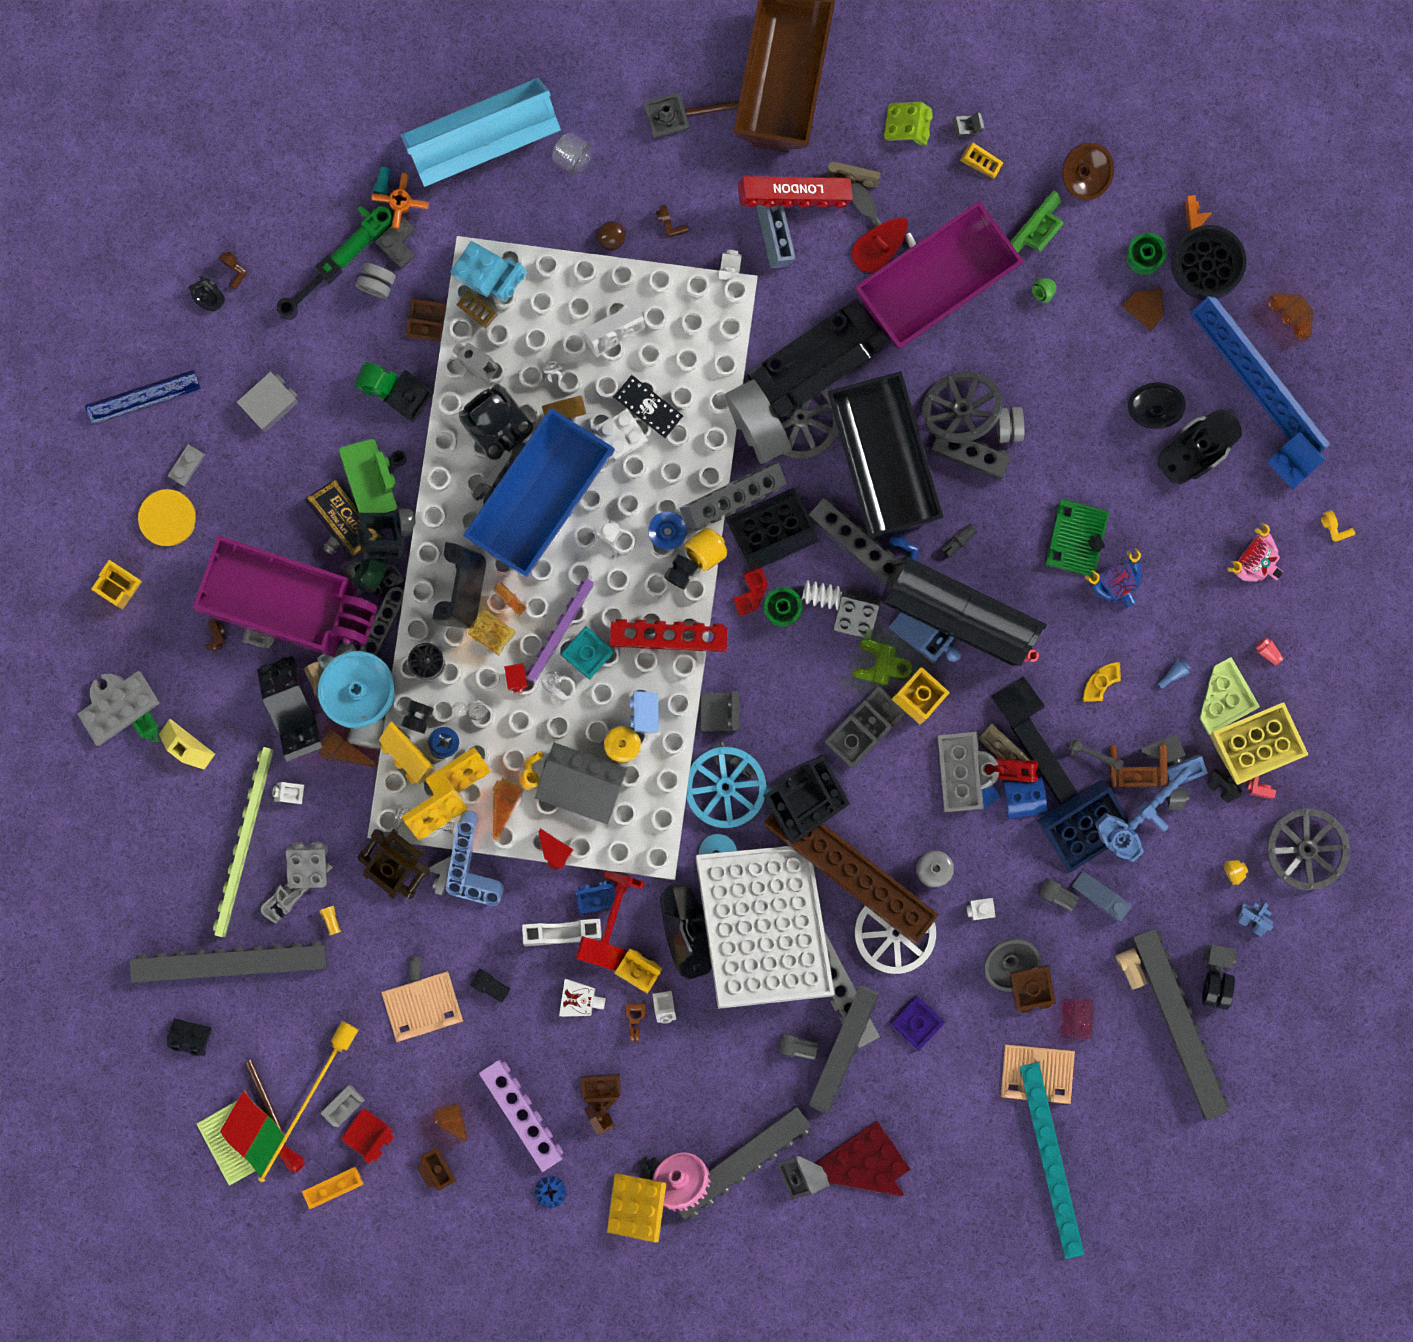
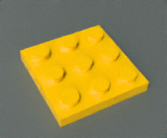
[607,1173,666,1242]

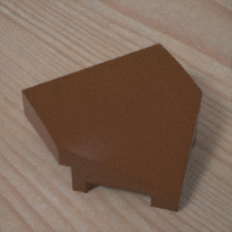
[1122,288,1164,331]
[581,1073,621,1117]

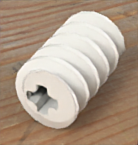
[801,580,843,611]

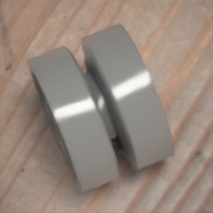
[355,263,396,299]
[996,407,1024,443]

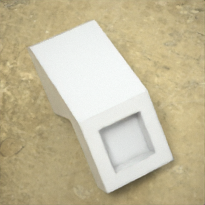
[719,249,742,280]

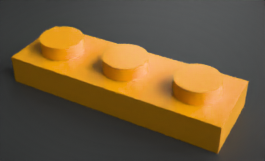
[302,1166,364,1210]

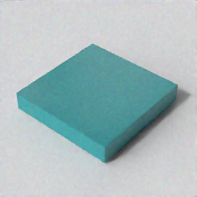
[560,626,615,680]

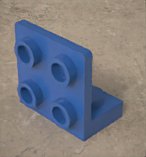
[1267,432,1326,489]

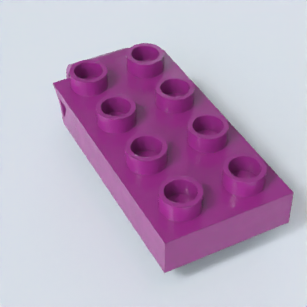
[193,535,378,657]

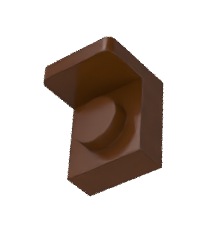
[584,1105,615,1136]

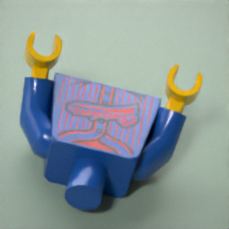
[1085,548,1141,608]

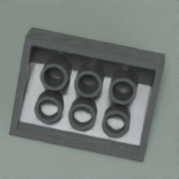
[535,742,628,825]

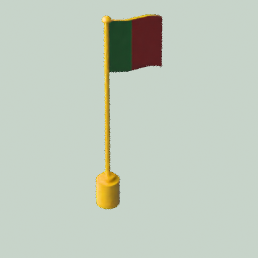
[220,1021,359,1182]

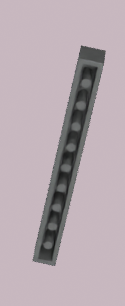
[1131,929,1229,1120]
[130,942,328,983]

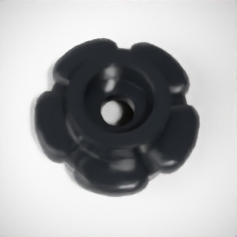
[1088,534,1105,552]

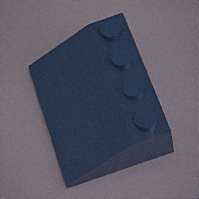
[1037,779,1129,873]

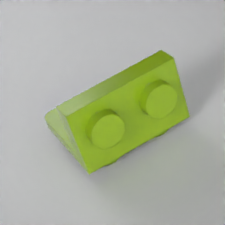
[884,102,933,146]

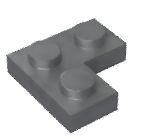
[375,216,416,269]

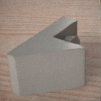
[429,857,451,896]

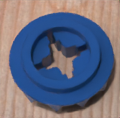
[428,727,460,758]
[535,1176,566,1208]

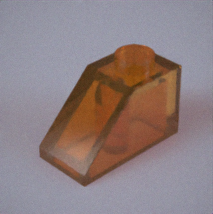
[433,1102,469,1142]

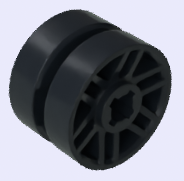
[408,643,446,681]
[1202,970,1235,1010]

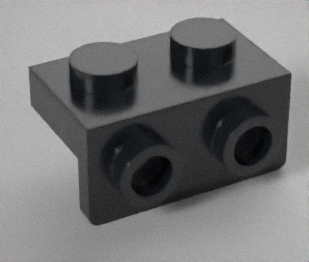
[167,1018,212,1056]

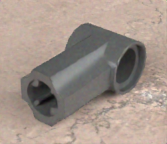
[1037,878,1079,912]
[777,1034,818,1060]

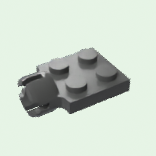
[472,450,515,504]

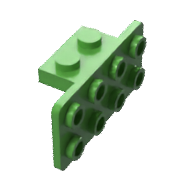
[339,439,397,513]

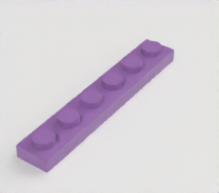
[526,578,595,683]

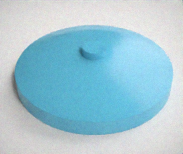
[318,651,396,728]

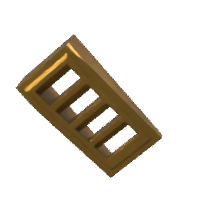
[456,290,498,329]

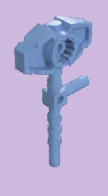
[1095,767,1192,862]

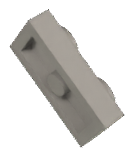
[168,444,205,487]

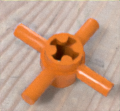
[372,173,429,229]

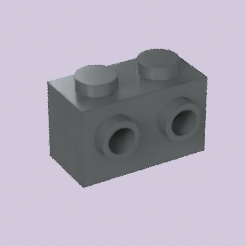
[1202,945,1237,971]

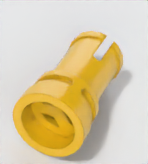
[319,905,341,936]

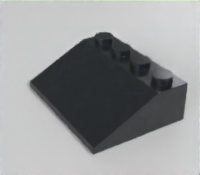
[725,488,820,572]

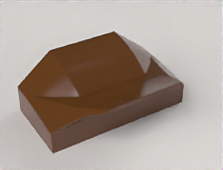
[417,1146,456,1191]

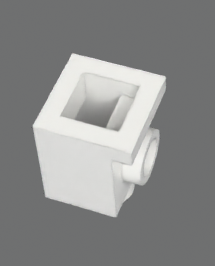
[596,520,623,546]

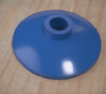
[648,512,687,550]

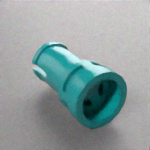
[372,167,391,195]

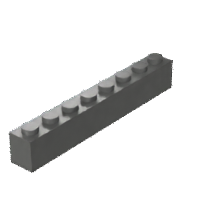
[677,1106,811,1220]

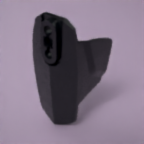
[1158,408,1242,484]
[660,885,712,980]

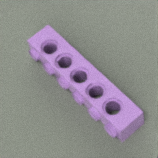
[479,1060,564,1172]

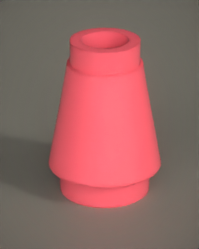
[1255,637,1283,666]

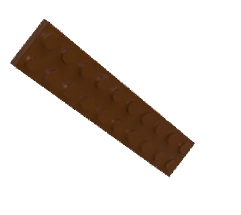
[763,813,939,945]

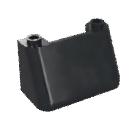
[432,542,486,629]

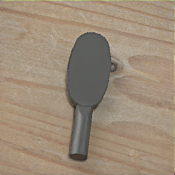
[851,183,882,227]

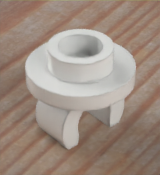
[543,361,562,382]

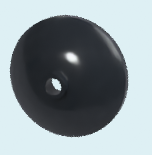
[1128,382,1186,429]

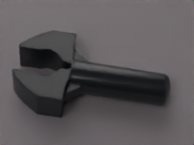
[639,1156,660,1180]

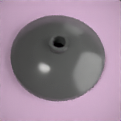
[984,938,1041,992]

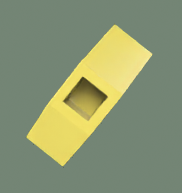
[159,719,215,769]

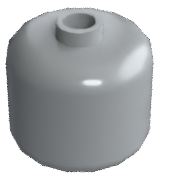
[347,716,385,749]
[916,851,954,888]

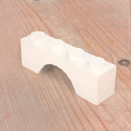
[522,919,602,946]

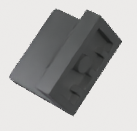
[834,587,881,639]
[701,691,740,732]

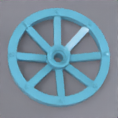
[686,747,766,828]

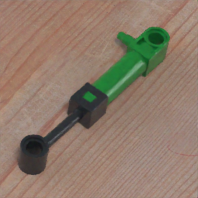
[276,206,393,320]

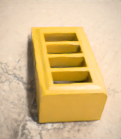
[960,142,1004,179]

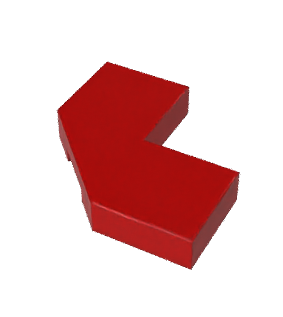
[733,567,768,617]

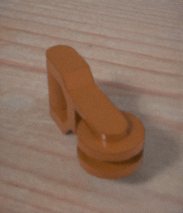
[626,1004,645,1043]

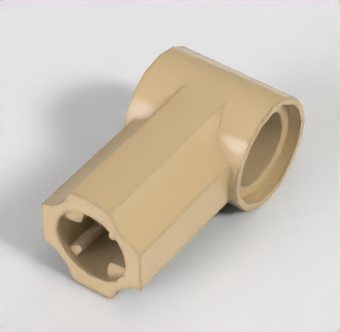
[304,662,323,697]
[1116,948,1148,990]

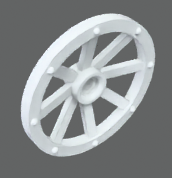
[855,906,936,974]

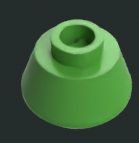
[1032,278,1056,303]

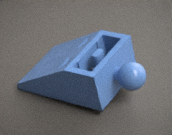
[889,613,961,663]

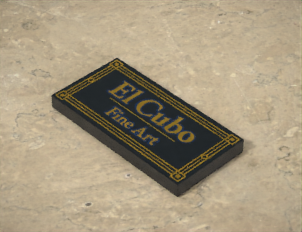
[305,479,382,559]

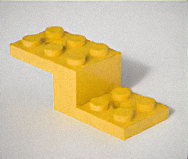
[401,747,491,841]

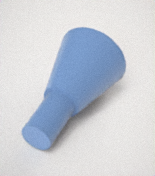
[1158,659,1191,689]

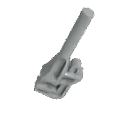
[261,862,333,924]

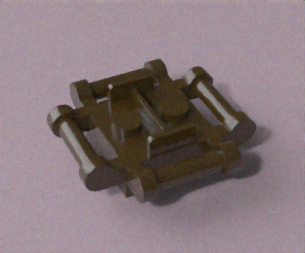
[357,829,430,899]

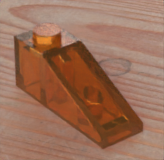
[318,729,378,768]
[493,777,524,841]

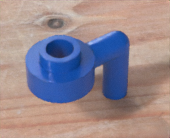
[888,535,919,561]

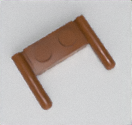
[1109,743,1168,787]

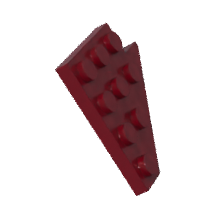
[815,1121,911,1196]

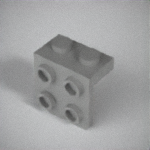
[286,842,328,888]

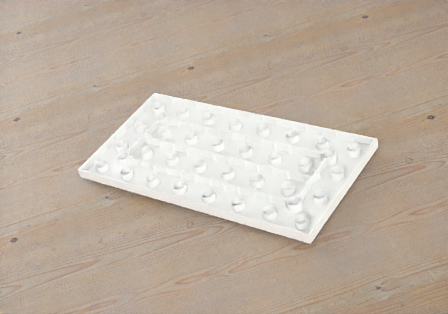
[367,236,757,880]

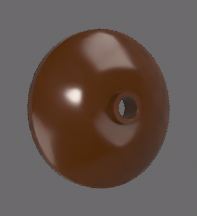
[1062,142,1114,200]

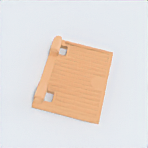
[381,971,463,1042]
[1001,1045,1075,1104]

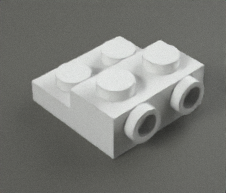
[594,409,648,462]

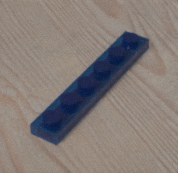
[85,370,201,424]

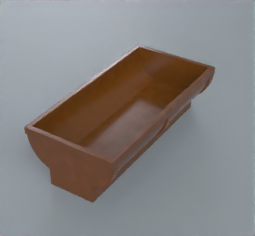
[733,0,835,153]

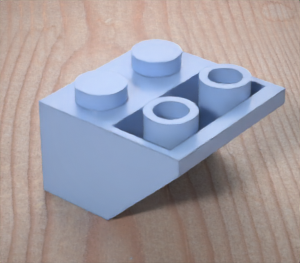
[630,691,659,734]

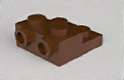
[1010,965,1056,1013]

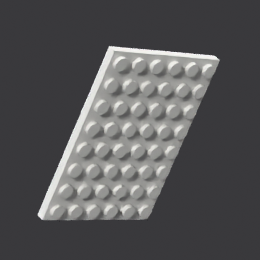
[696,846,834,1009]

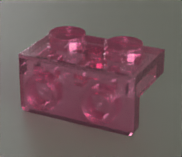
[1061,999,1093,1039]

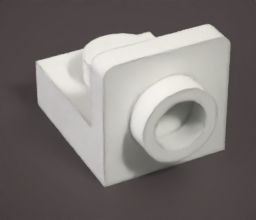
[272,782,304,804]
[967,898,995,920]
[652,991,676,1023]

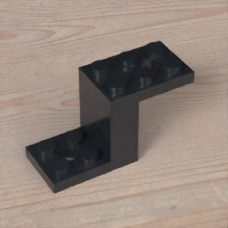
[257,656,323,762]

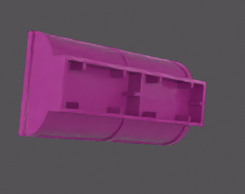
[855,200,1024,349]

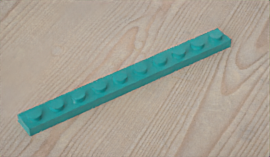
[1019,1062,1084,1259]

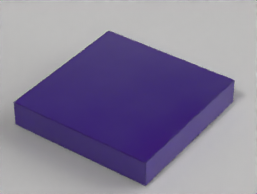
[890,996,945,1051]

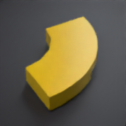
[1083,662,1121,702]

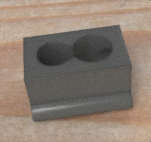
[709,742,731,766]

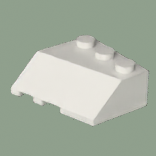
[583,305,645,358]

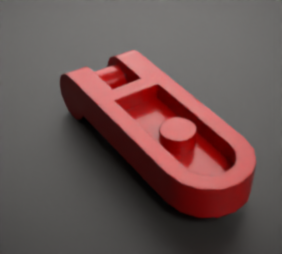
[985,758,1038,782]

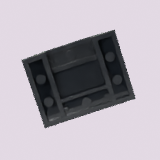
[763,755,850,845]

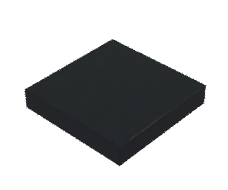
[383,370,434,423]
[991,676,1045,727]

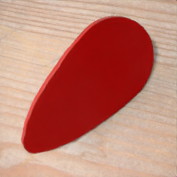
[852,217,908,273]

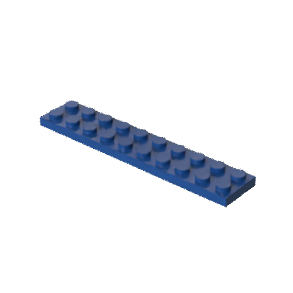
[1190,296,1330,452]

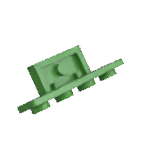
[1010,191,1064,253]

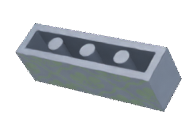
[756,205,796,269]

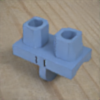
[1237,902,1274,936]

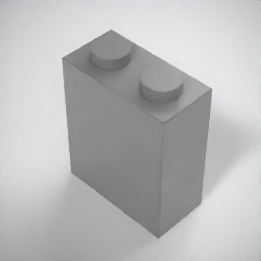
[237,371,299,432]

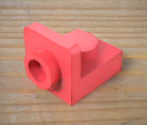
[1247,776,1276,799]

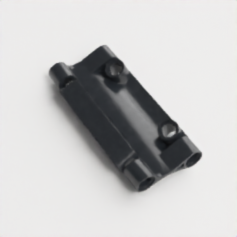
[747,299,889,418]

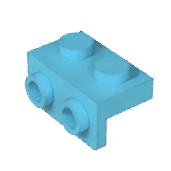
[491,258,527,302]

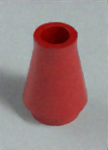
[278,1145,306,1174]

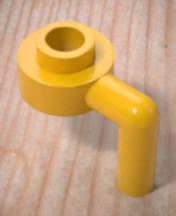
[1321,510,1355,542]
[519,751,543,790]

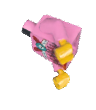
[1227,523,1283,582]

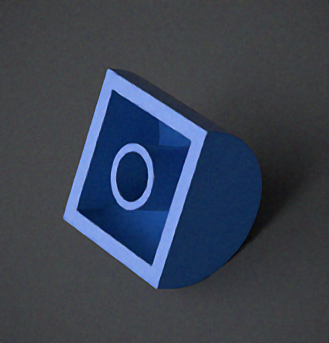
[1002,776,1047,820]

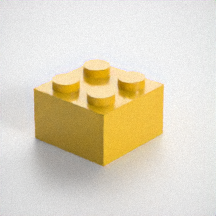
[892,667,950,725]

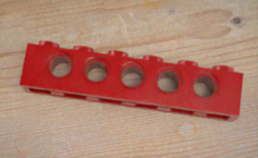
[610,619,728,653]

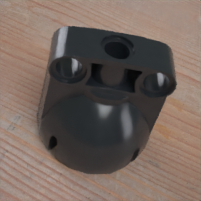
[459,384,533,460]

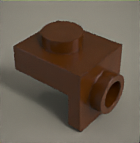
[205,620,227,652]

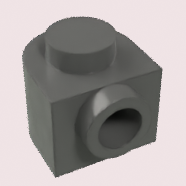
[1166,786,1189,810]

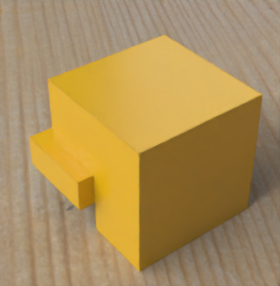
[91,560,142,610]

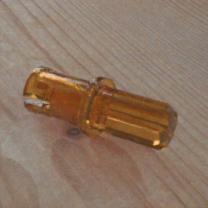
[493,582,527,616]

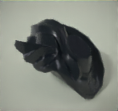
[188,276,225,312]

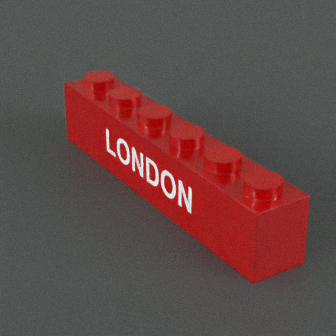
[737,176,853,209]

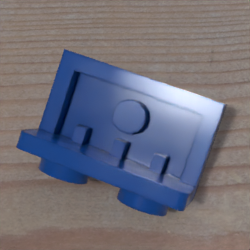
[575,880,616,914]

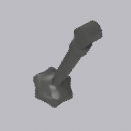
[1068,737,1123,770]

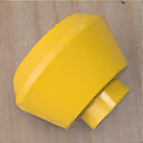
[1224,860,1248,885]

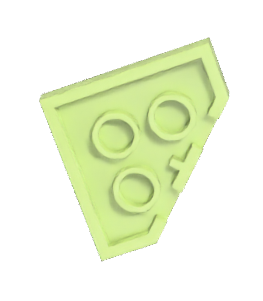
[1199,657,1260,735]

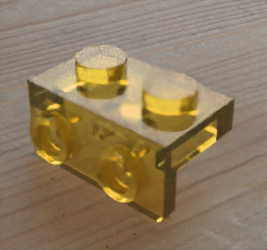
[468,609,516,655]

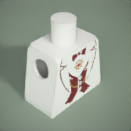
[559,979,606,1017]

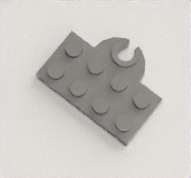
[78,671,160,746]
[938,732,999,812]

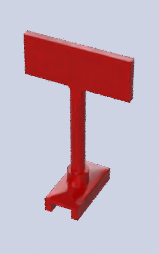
[575,870,644,971]

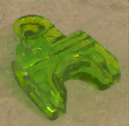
[852,640,912,686]

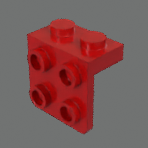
[342,1109,395,1164]

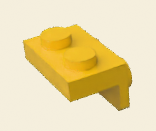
[614,949,662,994]

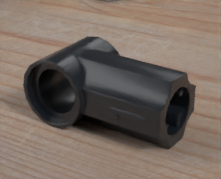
[469,968,511,1003]

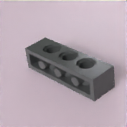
[930,428,1011,481]

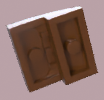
[406,298,447,342]

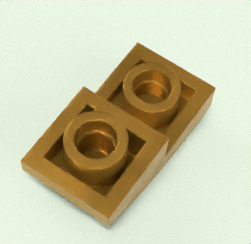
[542,396,586,419]

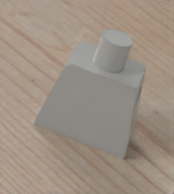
[453,343,499,383]

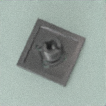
[643,92,690,139]

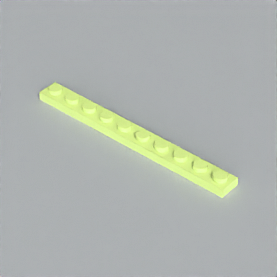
[213,747,274,937]

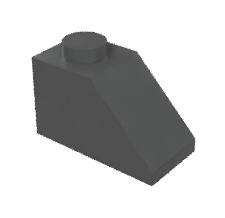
[1139,734,1186,765]

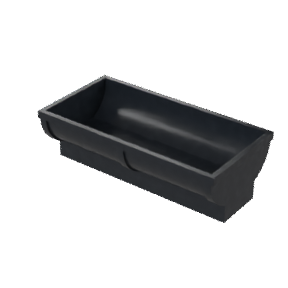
[827,371,944,539]
[879,557,1047,667]

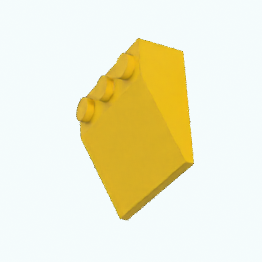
[379,722,436,785]

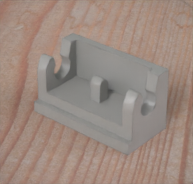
[320,1085,365,1128]

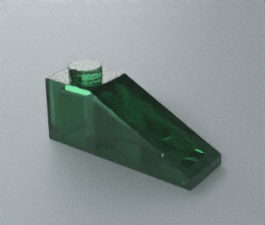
[350,536,389,594]

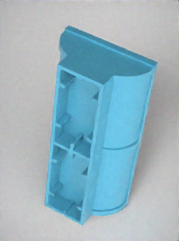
[400,78,561,187]

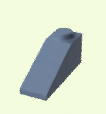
[1071,871,1132,922]

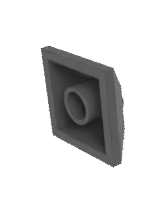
[777,1156,830,1199]

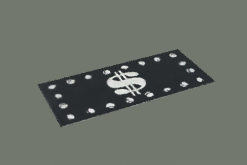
[613,375,683,438]

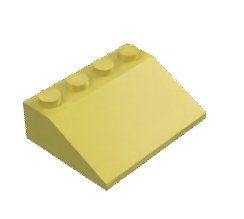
[1210,702,1308,785]

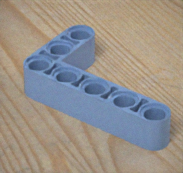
[446,810,504,906]

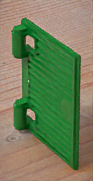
[1045,499,1109,577]

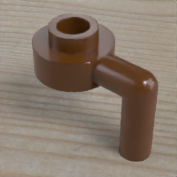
[656,205,689,237]
[218,251,247,290]

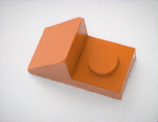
[1185,195,1212,232]

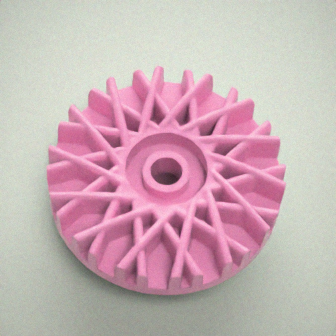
[653,1152,711,1211]

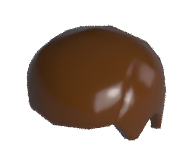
[597,221,626,250]

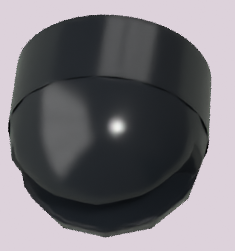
[391,450,407,467]

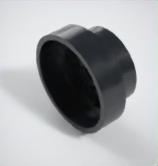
[1171,225,1247,300]

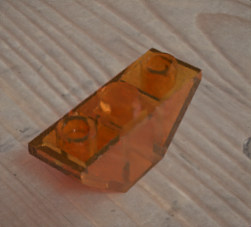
[1268,293,1314,342]

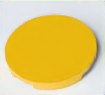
[138,489,196,546]

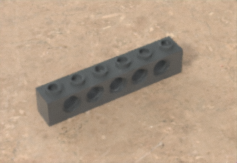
[679,463,787,531]
[809,498,895,585]

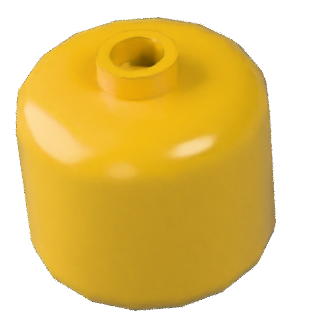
[685,528,727,571]
[604,726,641,764]

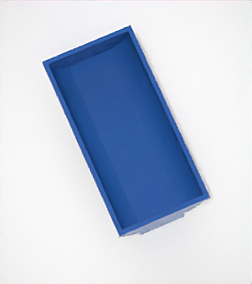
[463,408,615,578]

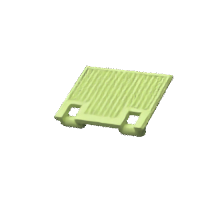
[197,1100,255,1186]

